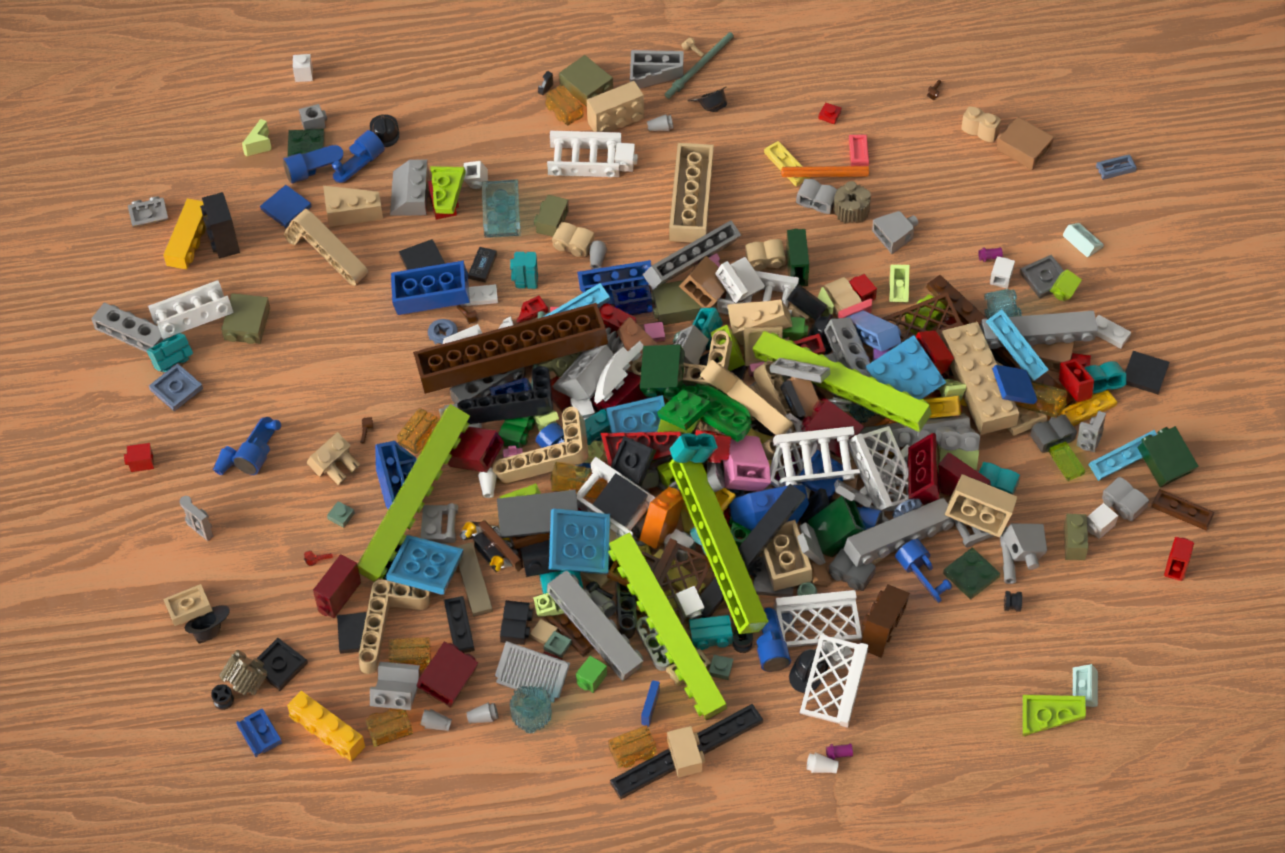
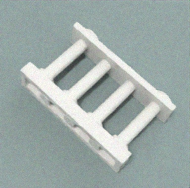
[547,131,622,178]
[717,271,799,316]
[148,280,234,339]
[773,426,860,486]
[569,457,655,538]

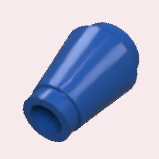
[213,446,237,475]

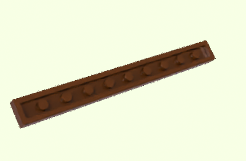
[926,275,1074,411]

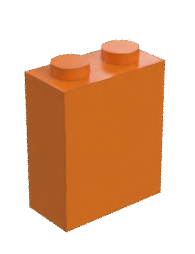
[639,486,684,549]

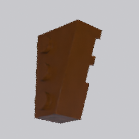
[861,584,910,658]

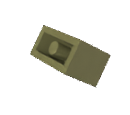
[534,195,569,237]
[1064,514,1088,561]

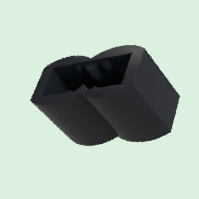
[500,600,533,645]

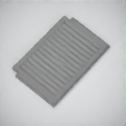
[495,641,570,703]

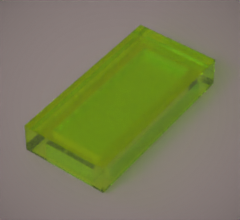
[1048,441,1085,481]

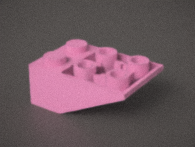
[722,433,771,492]

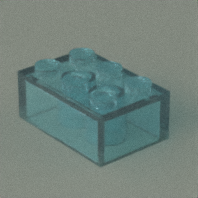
[482,180,521,238]

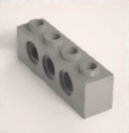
[91,302,167,352]
[824,318,871,377]

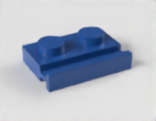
[236,708,282,758]

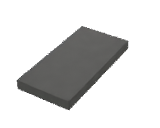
[497,490,578,538]

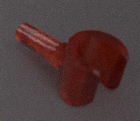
[304,551,333,566]

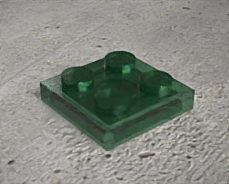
[287,129,325,157]
[943,547,1000,600]

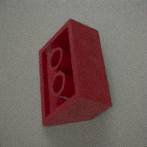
[908,433,940,505]

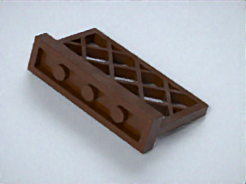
[881,292,963,348]
[636,538,711,625]

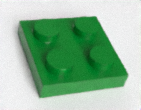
[657,389,712,430]

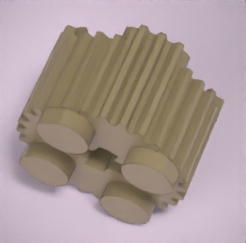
[834,181,871,224]
[219,650,268,695]

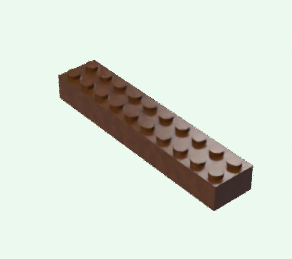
[413,303,608,394]

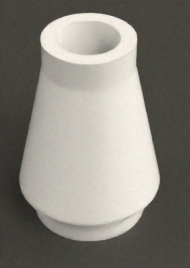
[478,468,497,498]
[807,752,838,773]

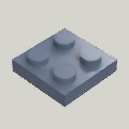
[149,363,203,411]

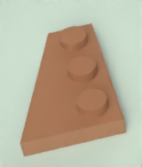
[616,317,659,370]

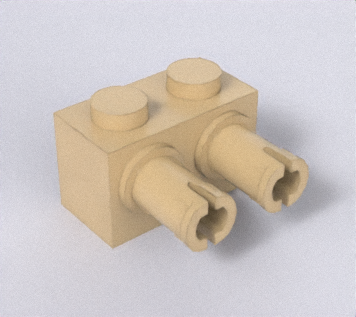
[307,432,361,485]

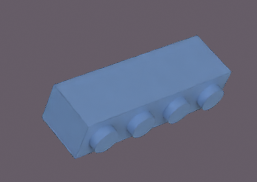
[846,310,901,351]

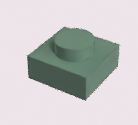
[327,501,355,528]
[544,631,572,659]
[709,655,733,680]

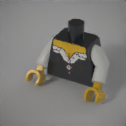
[462,522,519,572]

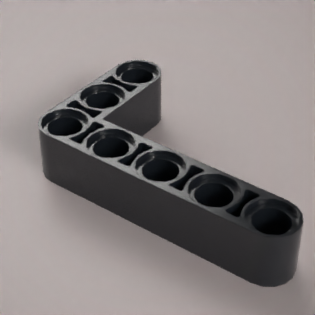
[457,366,553,425]
[608,546,637,639]

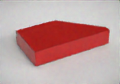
[517,295,549,324]

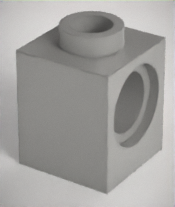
[299,104,327,133]

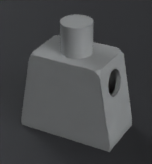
[872,211,919,254]
[1002,523,1047,570]

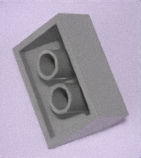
[390,160,429,216]
[552,345,614,400]

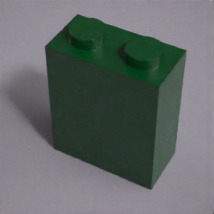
[786,229,810,287]
[640,344,685,398]
[1137,426,1199,488]
[808,496,866,557]

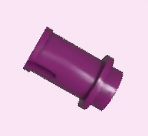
[978,247,1003,262]
[826,743,853,760]

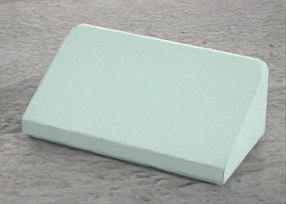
[1063,223,1104,257]
[1073,664,1098,707]

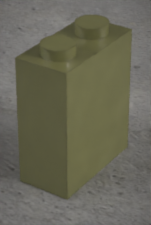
[559,55,613,107]
[649,280,702,325]
[221,293,270,344]

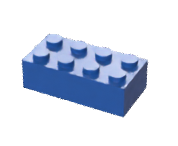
[391,261,470,315]

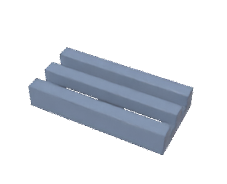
[1096,154,1137,180]

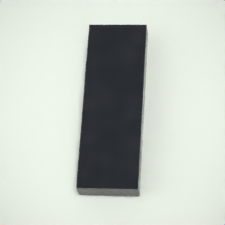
[444,596,475,653]

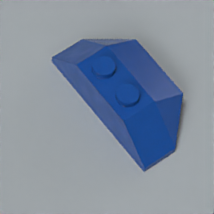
[577,260,651,305]
[375,441,417,509]
[729,485,809,531]

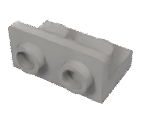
[128,196,169,227]
[1077,411,1106,453]

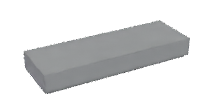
[770,358,830,383]

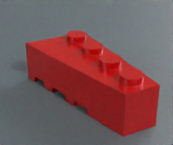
[601,432,684,467]

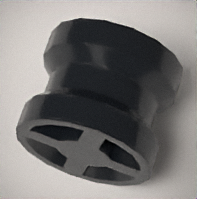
[1004,591,1022,612]
[733,630,753,653]
[211,684,234,710]

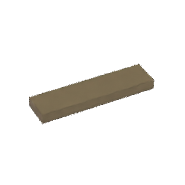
[456,542,493,617]

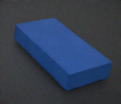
[641,680,660,727]

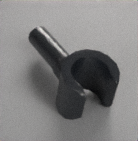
[586,581,614,600]

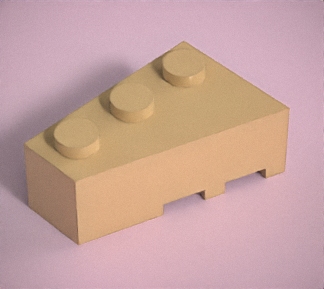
[323,185,383,227]
[727,300,792,345]

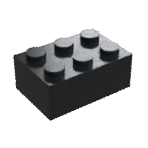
[200,192,240,259]

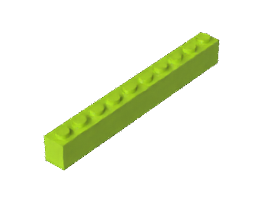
[752,331,931,432]
[358,404,470,582]
[669,459,769,634]
[608,532,727,720]

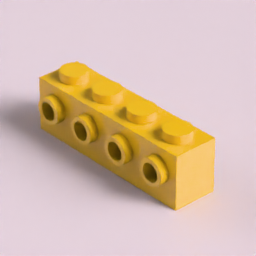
[163,198,206,270]
[287,691,365,762]

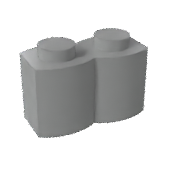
[796,179,838,214]
[936,426,980,451]
[1102,477,1149,521]

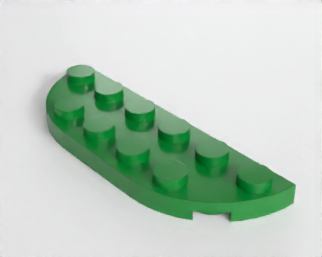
[663,384,751,442]

